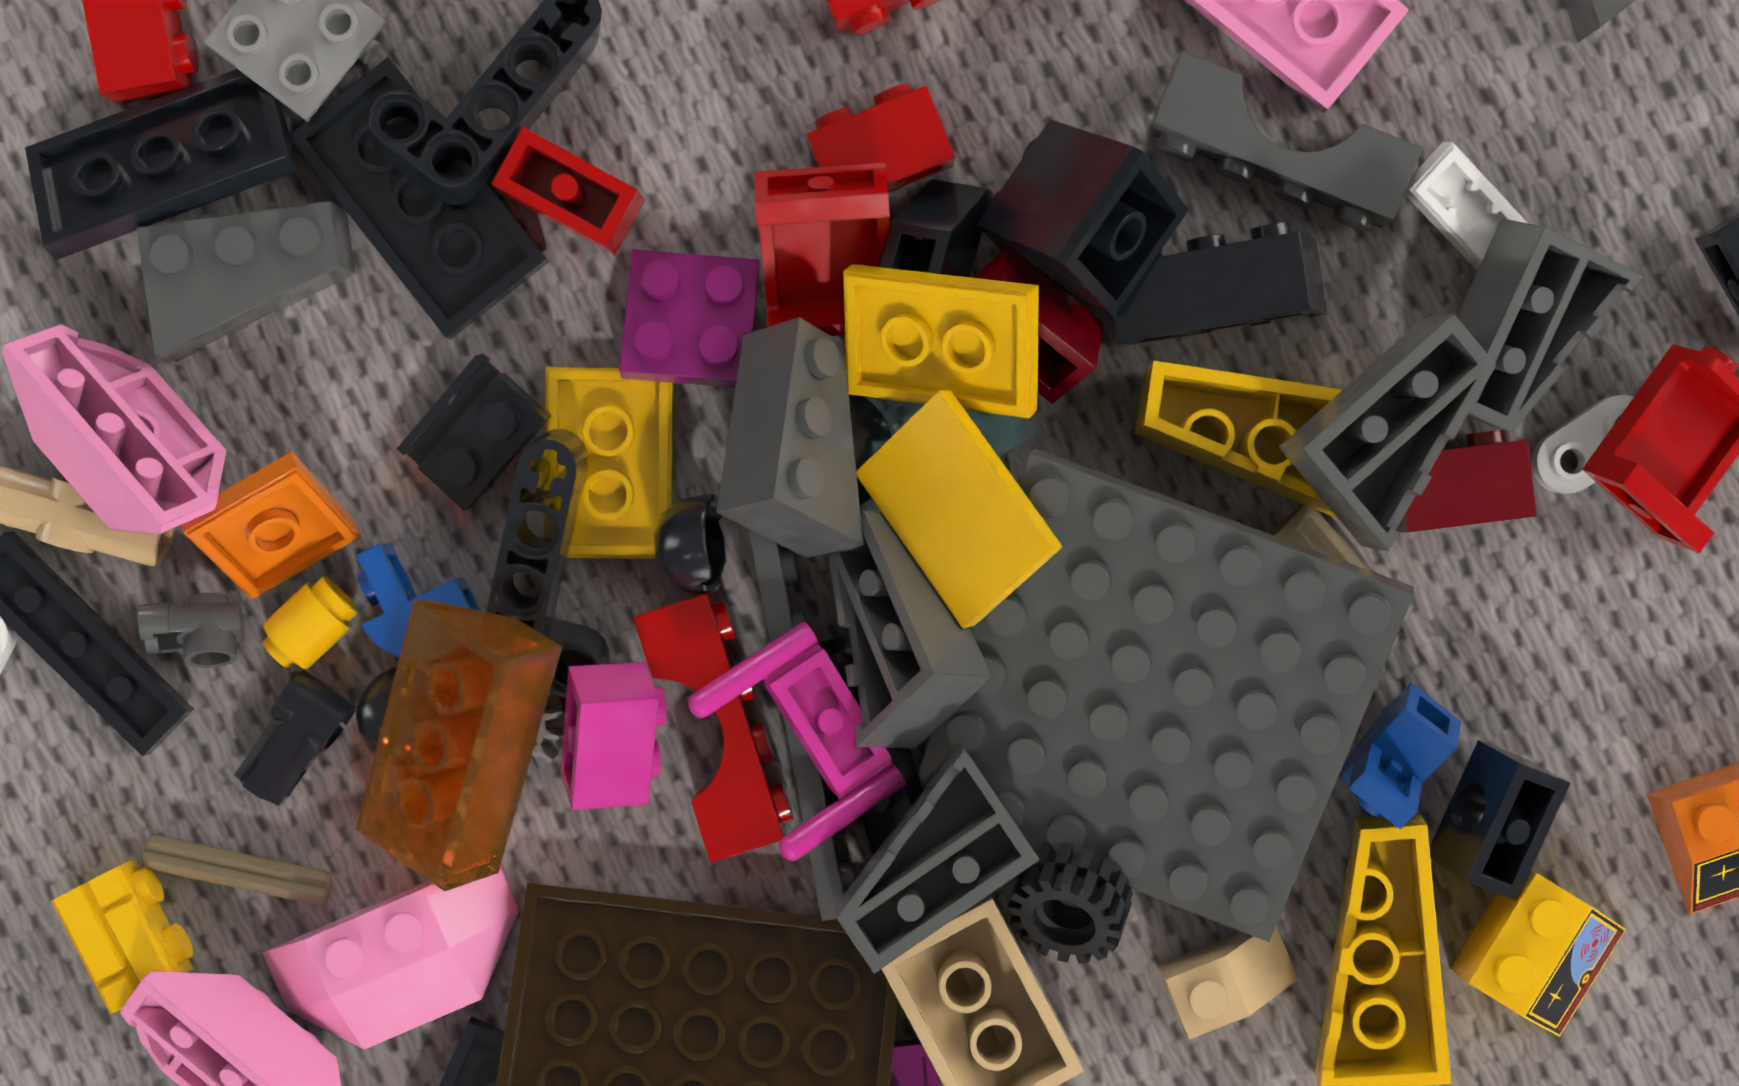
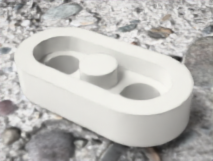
[1531,395,1634,494]

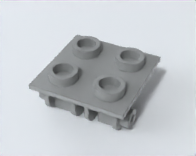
[203,0,387,122]

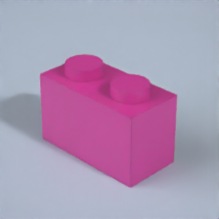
[560,662,667,810]

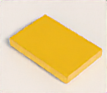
[844,264,1039,419]
[544,367,674,559]
[856,390,1063,629]

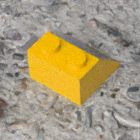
[1450,870,1626,1037]

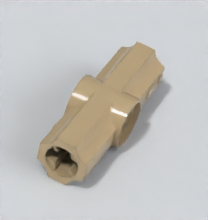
[0,465,175,567]

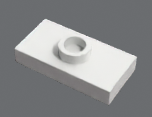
[1404,142,1527,270]

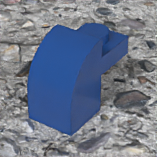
[356,543,485,661]
[1339,682,1461,829]

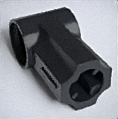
[234,670,357,806]

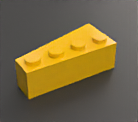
[1134,360,1343,519]
[1315,813,1452,1086]

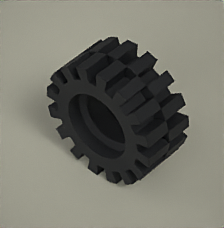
[1008,844,1133,964]

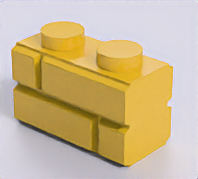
[51,858,194,1015]

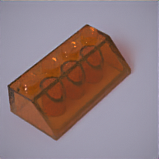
[356,599,562,892]

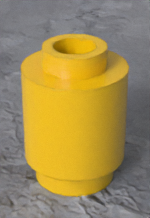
[262,575,359,670]

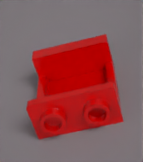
[755,163,890,336]
[1582,344,1739,554]

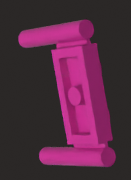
[688,621,906,861]

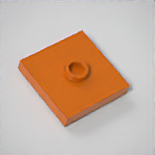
[181,451,361,600]

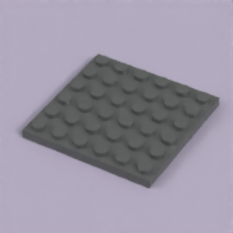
[917,448,1414,942]

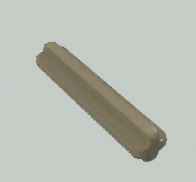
[142,835,332,905]

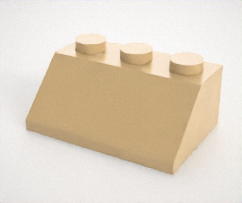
[882,893,1084,1086]

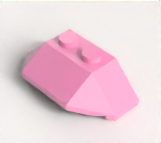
[2,324,227,534]
[262,853,520,1050]
[119,971,341,1086]

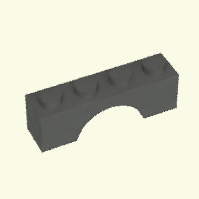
[1146,51,1423,232]

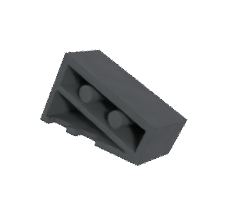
[1279,314,1496,551]
[835,744,1040,974]

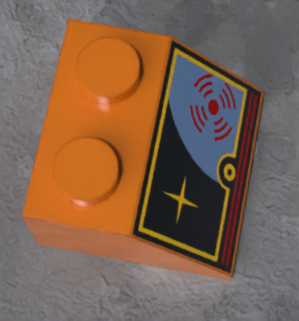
[1647,762,1739,914]

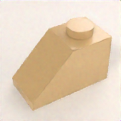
[1156,925,1298,1040]

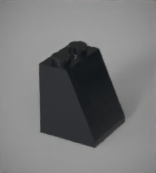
[976,119,1189,317]

